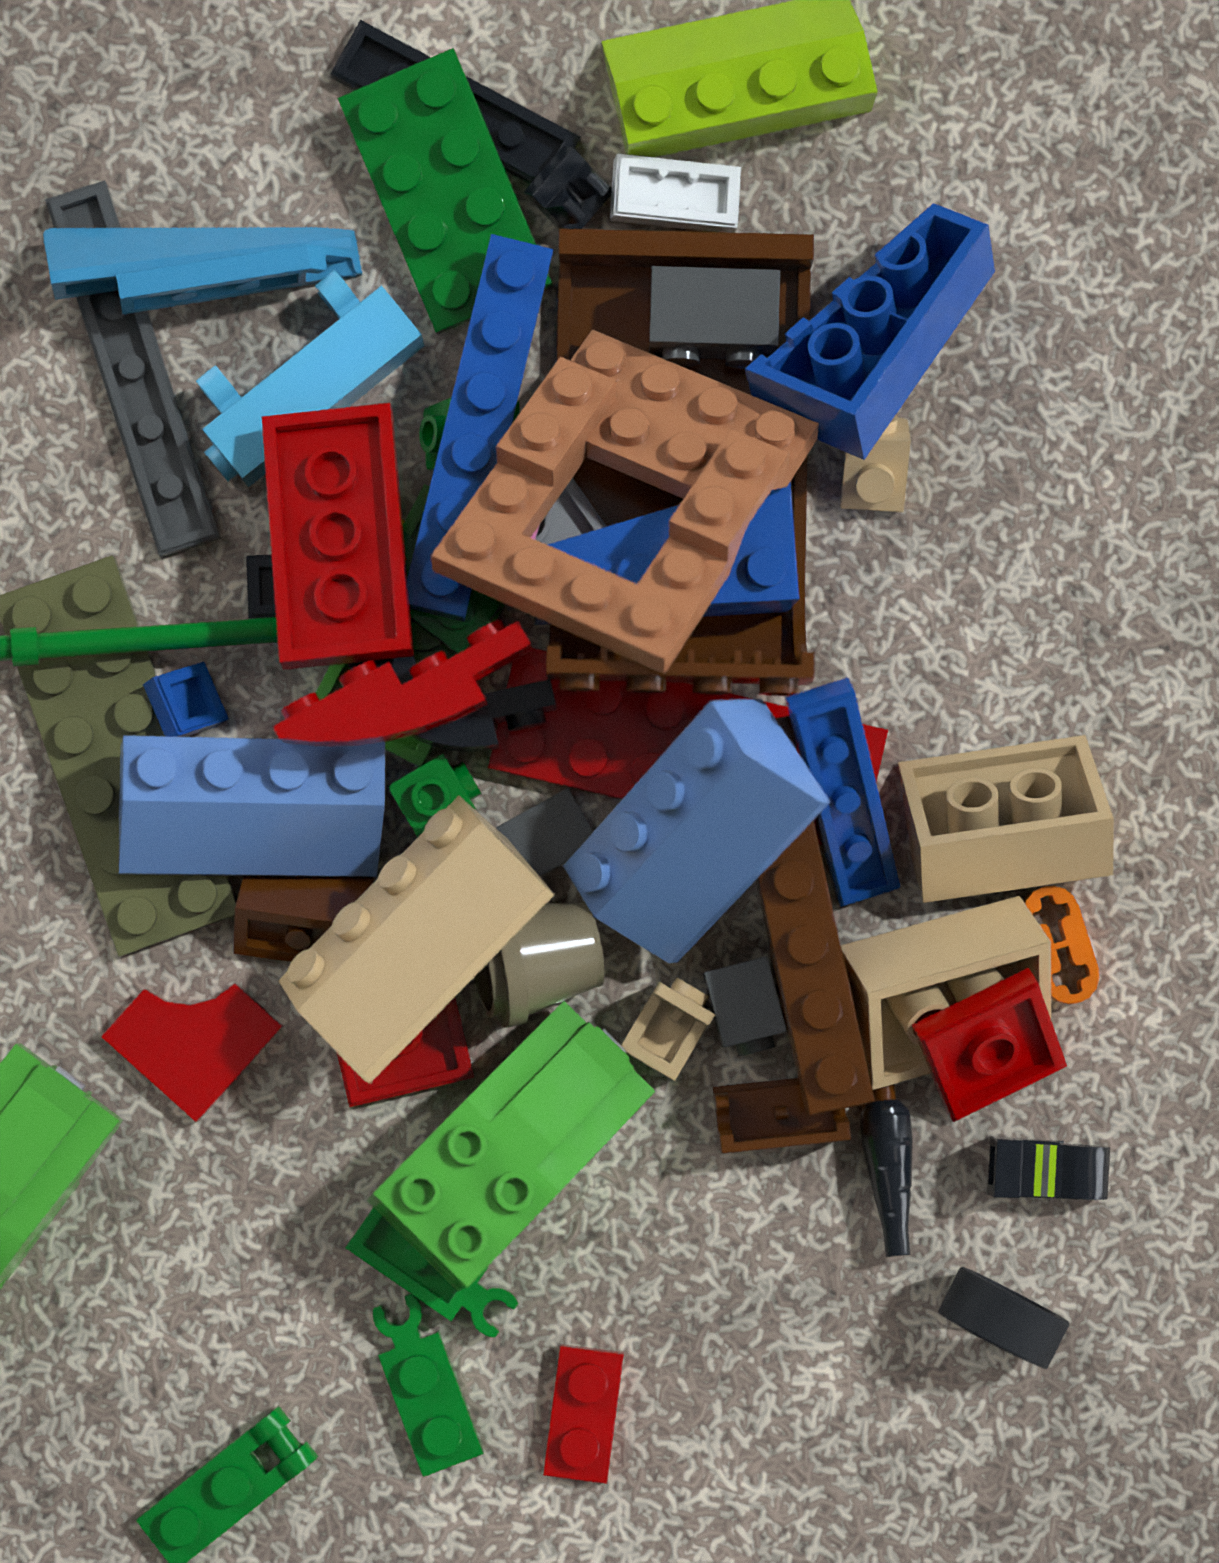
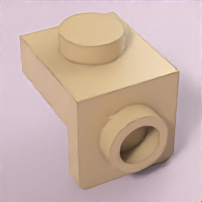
[840,415,911,512]
[621,977,715,1081]

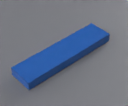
[785,677,901,907]

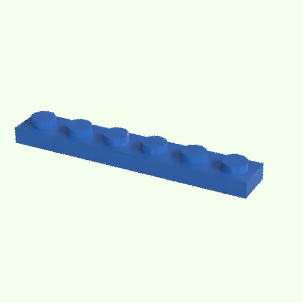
[407,234,553,622]

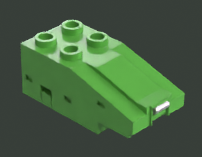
[367,1001,656,1292]
[0,1043,123,1290]

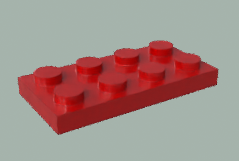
[262,403,413,670]

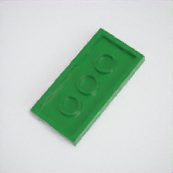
[337,48,553,334]

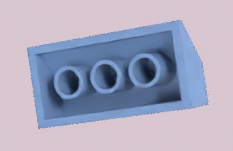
[563,699,830,964]
[118,736,385,878]

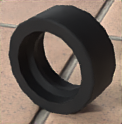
[938,1267,1069,1369]

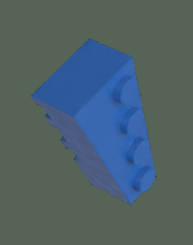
[745,203,995,460]
[534,483,799,625]

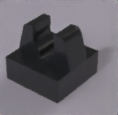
[523,146,612,229]

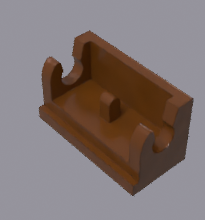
[712,1078,851,1154]

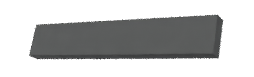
[45,180,221,558]

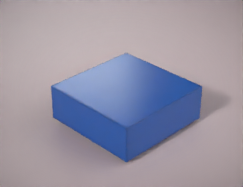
[143,661,229,737]

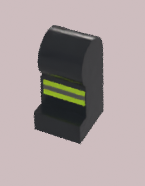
[987,1136,1111,1200]

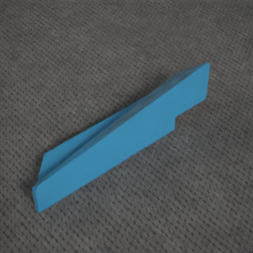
[43,227,362,315]

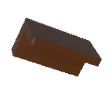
[233,876,374,962]

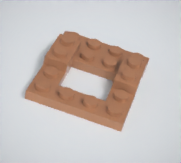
[431,329,819,674]

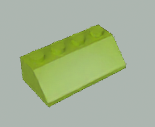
[601,0,878,158]

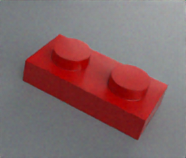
[543,1344,624,1484]

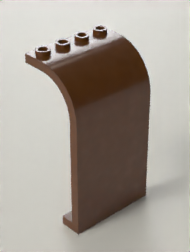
[546,228,815,696]

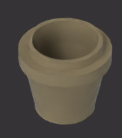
[474,902,605,1028]

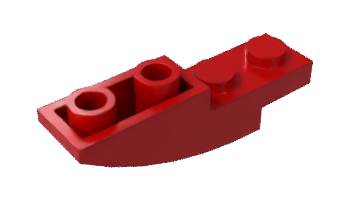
[272,619,532,747]

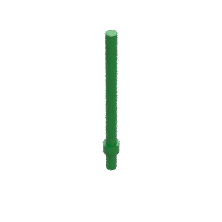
[0,617,278,667]

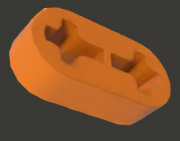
[1023,885,1100,1004]

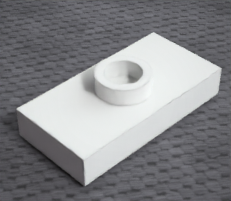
[610,154,741,233]

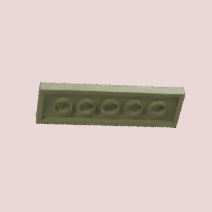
[0,555,237,957]

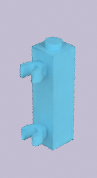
[196,270,425,487]

